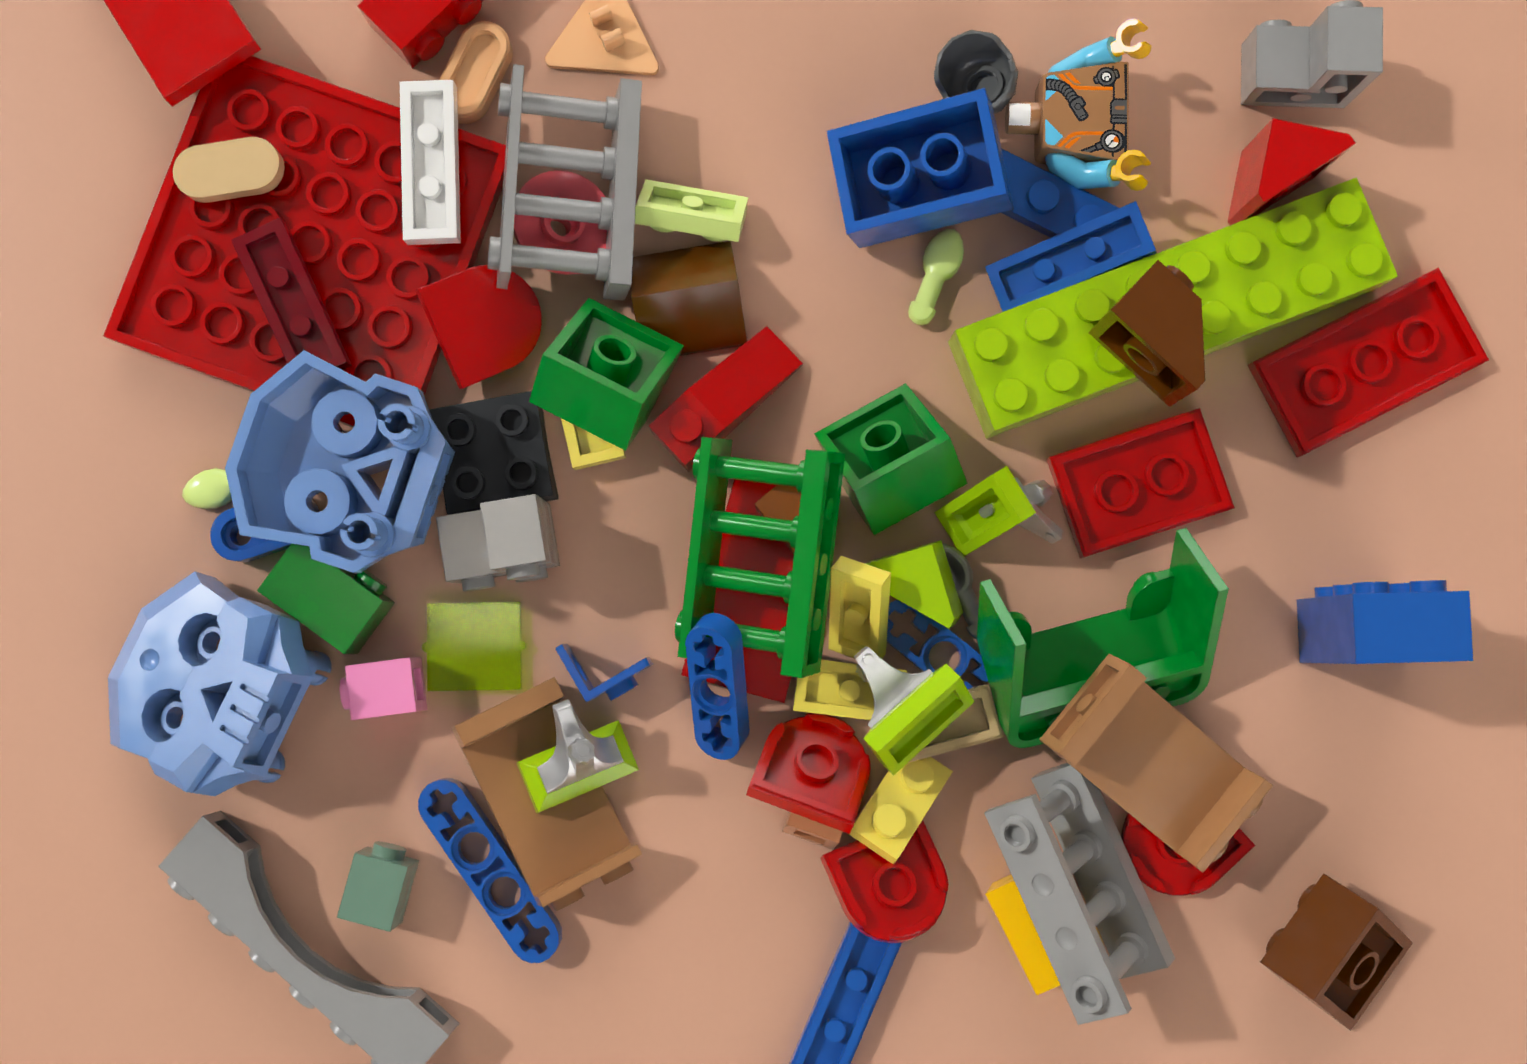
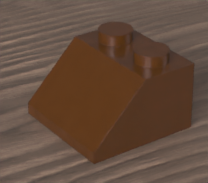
[1088,260,1205,407]
[1260,873,1413,1031]

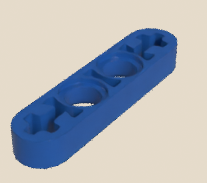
[418,778,562,963]

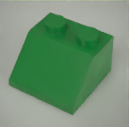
[529,298,684,451]
[814,383,968,535]

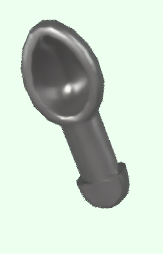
[943,544,979,639]

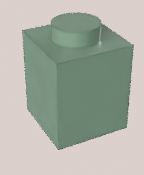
[337,841,419,932]

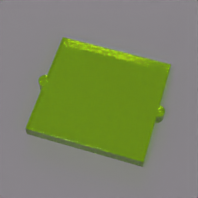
[422,602,527,691]

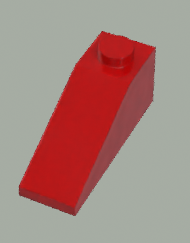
[648,326,803,472]

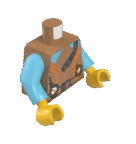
[1005,19,1152,191]

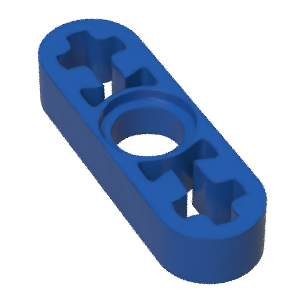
[887,600,997,713]
[685,613,750,760]

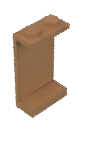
[1039,654,1273,872]
[452,677,642,911]

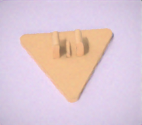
[545,0,659,76]

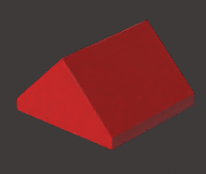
[1227,118,1356,225]

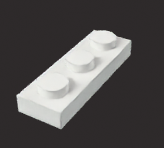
[400,80,461,245]

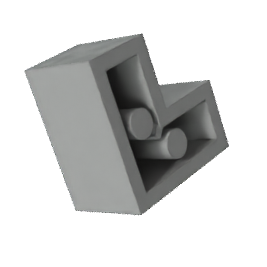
[1241,0,1383,108]
[436,494,560,591]

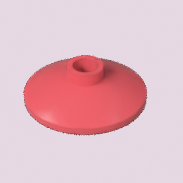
[513,170,607,275]

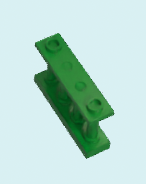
[675,437,845,678]

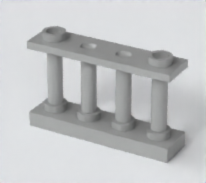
[487,64,642,301]
[984,763,1175,1025]

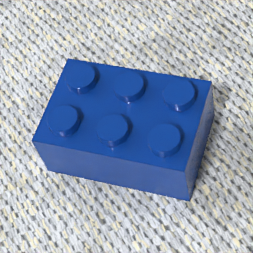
[827,88,1014,248]
[1296,580,1473,664]

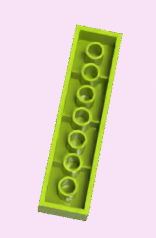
[948,177,1398,439]

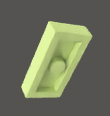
[635,179,748,242]

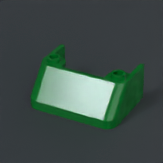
[977,528,1229,748]

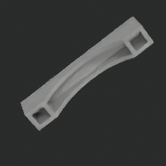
[158,811,459,1064]

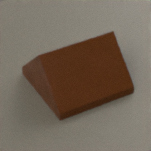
[630,241,747,356]

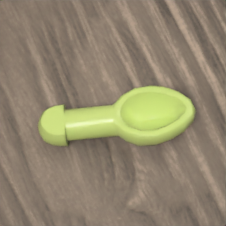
[908,229,964,325]
[182,468,232,509]

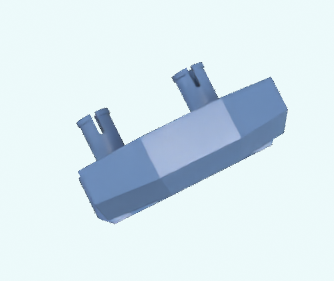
[225,350,455,573]
[108,571,332,796]

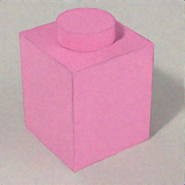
[339,657,428,720]

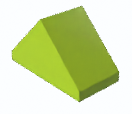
[864,540,963,629]

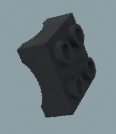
[429,391,559,515]

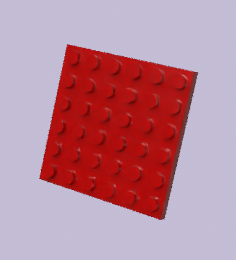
[103,56,506,427]

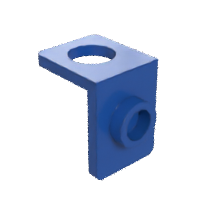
[555,644,653,702]

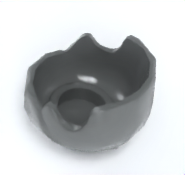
[934,30,1018,114]

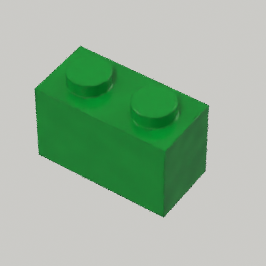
[257,544,395,654]

